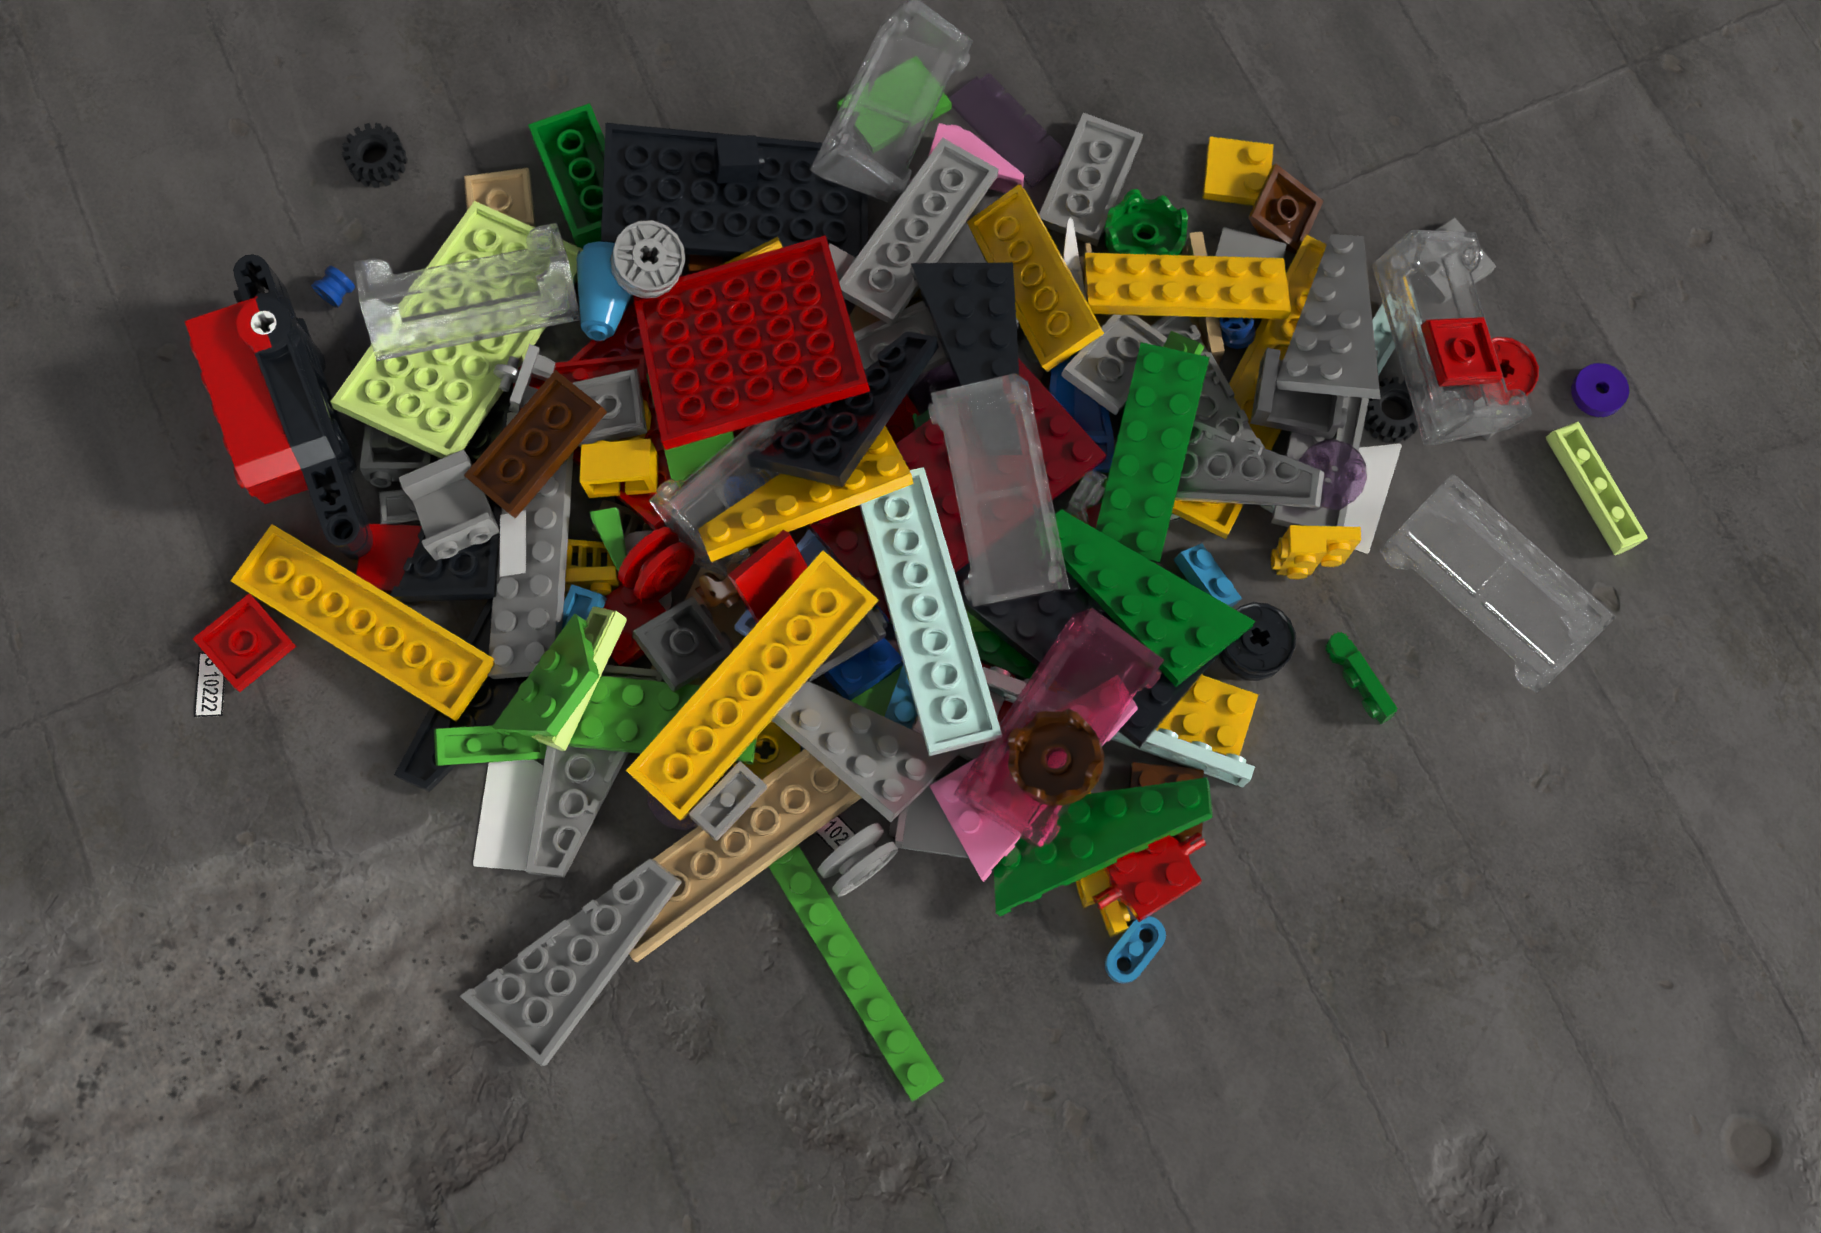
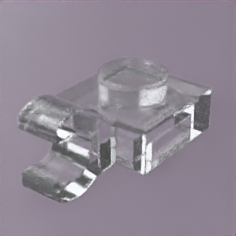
[1064,469,1107,524]

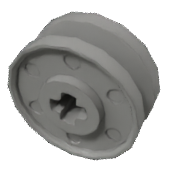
[610,220,685,298]
[818,823,898,897]

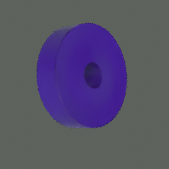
[1571,363,1629,417]

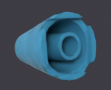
[576,241,643,341]

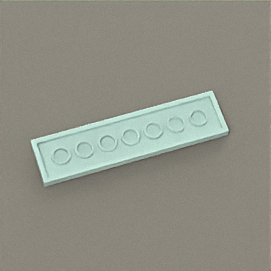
[859,467,1002,756]

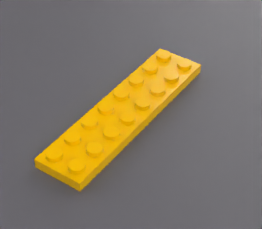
[231,524,495,722]
[626,550,879,820]

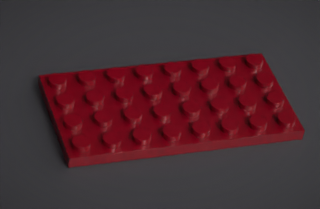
[806,358,1106,623]

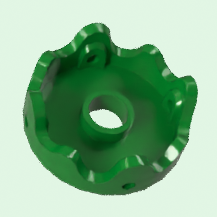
[1104,189,1188,255]

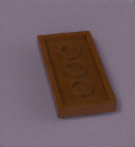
[464,370,607,518]

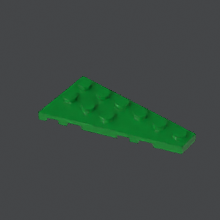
[1033,509,1256,687]
[994,777,1213,916]

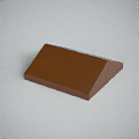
[1248,164,1323,254]

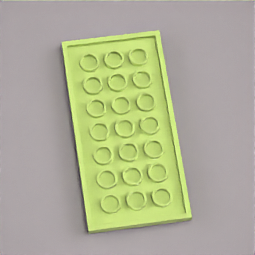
[330,201,583,459]

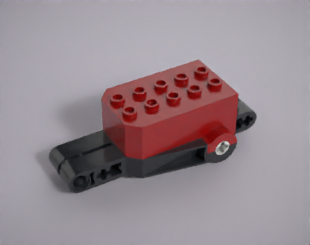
[184,254,373,560]

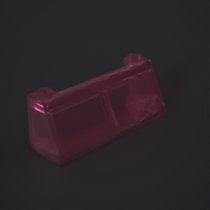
[953,608,1164,847]

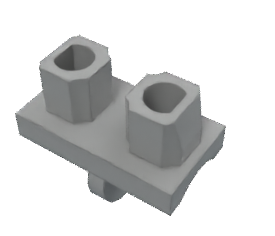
[493,344,556,413]

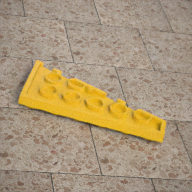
[698,426,914,562]

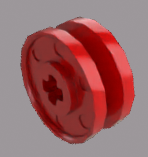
[1461,337,1539,413]
[618,527,695,604]

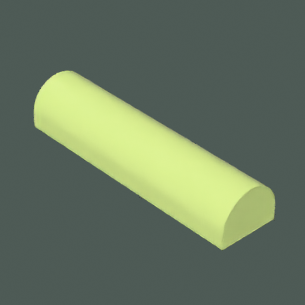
[1545,422,1648,555]
[531,606,627,751]

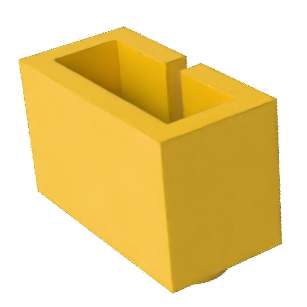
[580,437,659,498]

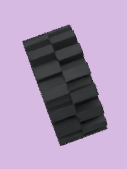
[342,123,407,188]
[1364,377,1427,443]

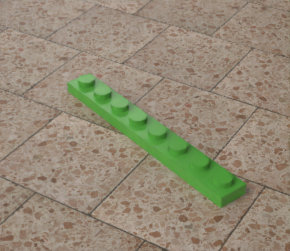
[768,845,944,1102]

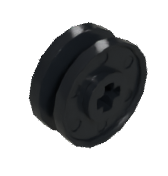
[1219,602,1296,681]

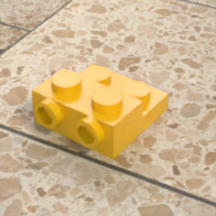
[1271,525,1361,579]

